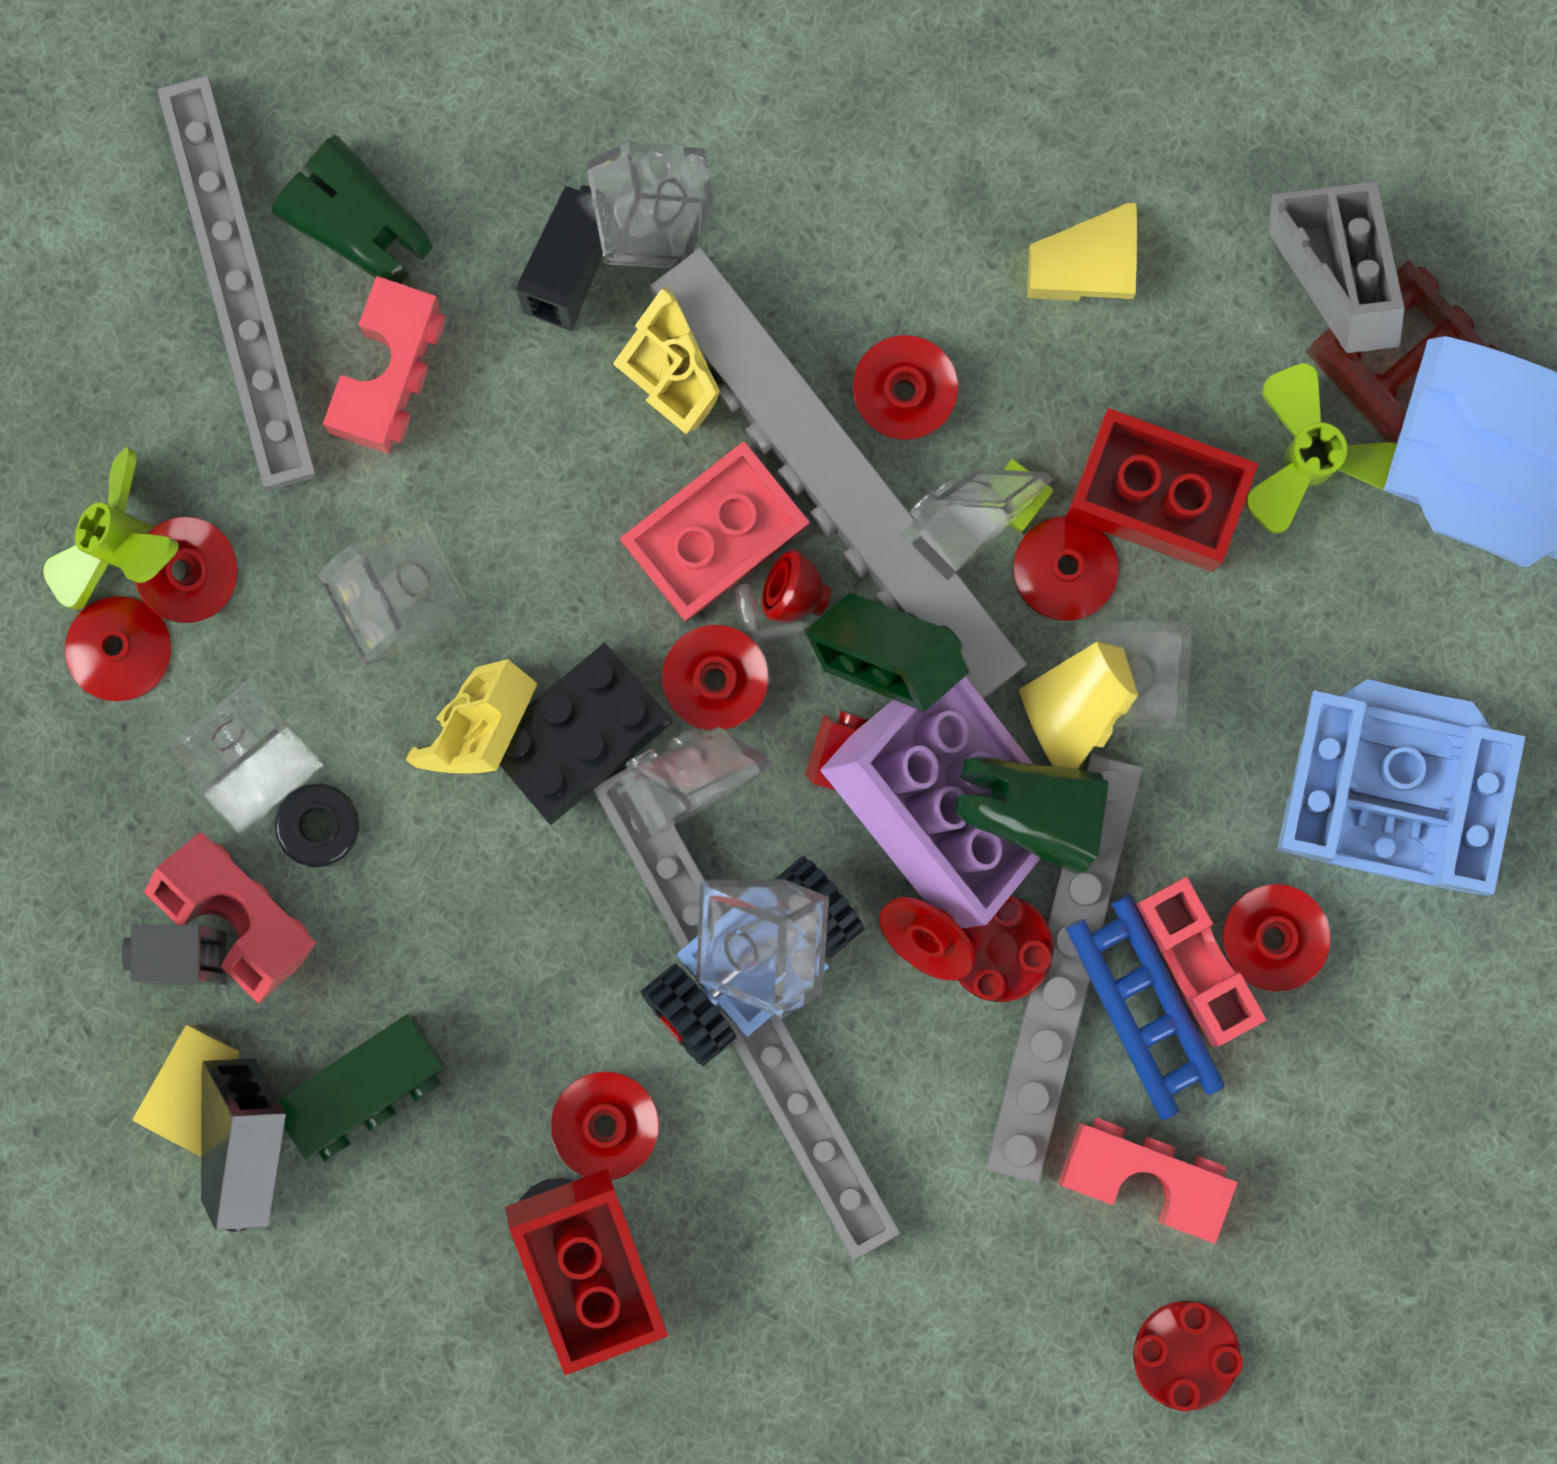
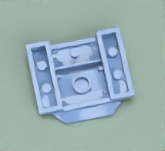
[1384,336,1557,567]
[1277,679,1526,896]

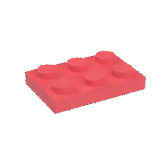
[619,441,810,623]

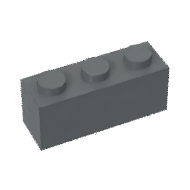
[122,925,226,985]

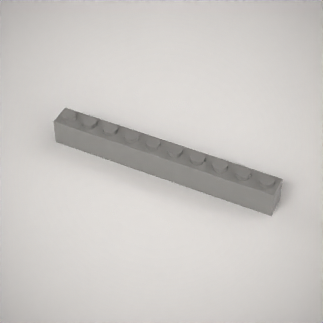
[650,248,1027,700]

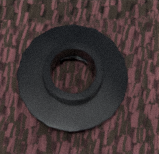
[274,783,360,868]

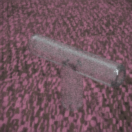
[733,583,807,688]

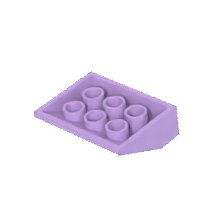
[820,676,1040,928]

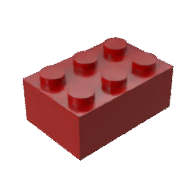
[1065,408,1259,573]
[505,1169,668,1376]

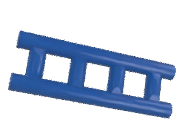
[1065,894,1225,1120]

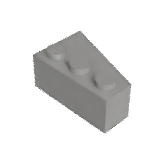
[1269,181,1405,353]

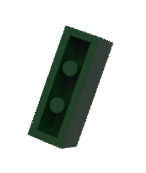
[805,593,970,712]
[278,1014,447,1162]

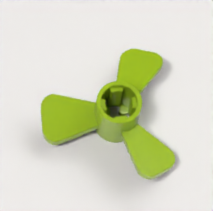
[1246,363,1397,534]
[43,447,179,610]

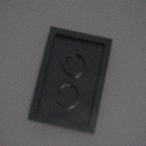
[499,642,674,826]

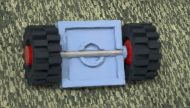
[641,856,864,1067]

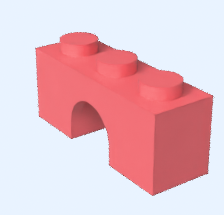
[323,276,446,454]
[144,832,316,1004]
[1136,877,1267,1047]
[1057,1117,1238,1244]

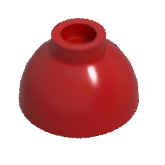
[761,550,831,622]

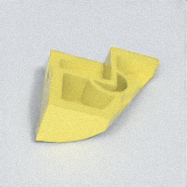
[1027,203,1137,301]
[613,287,720,434]
[1019,642,1138,769]
[406,659,538,774]
[132,1024,240,1157]

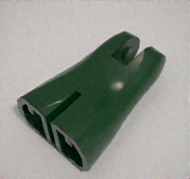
[271,135,433,284]
[956,756,1109,874]

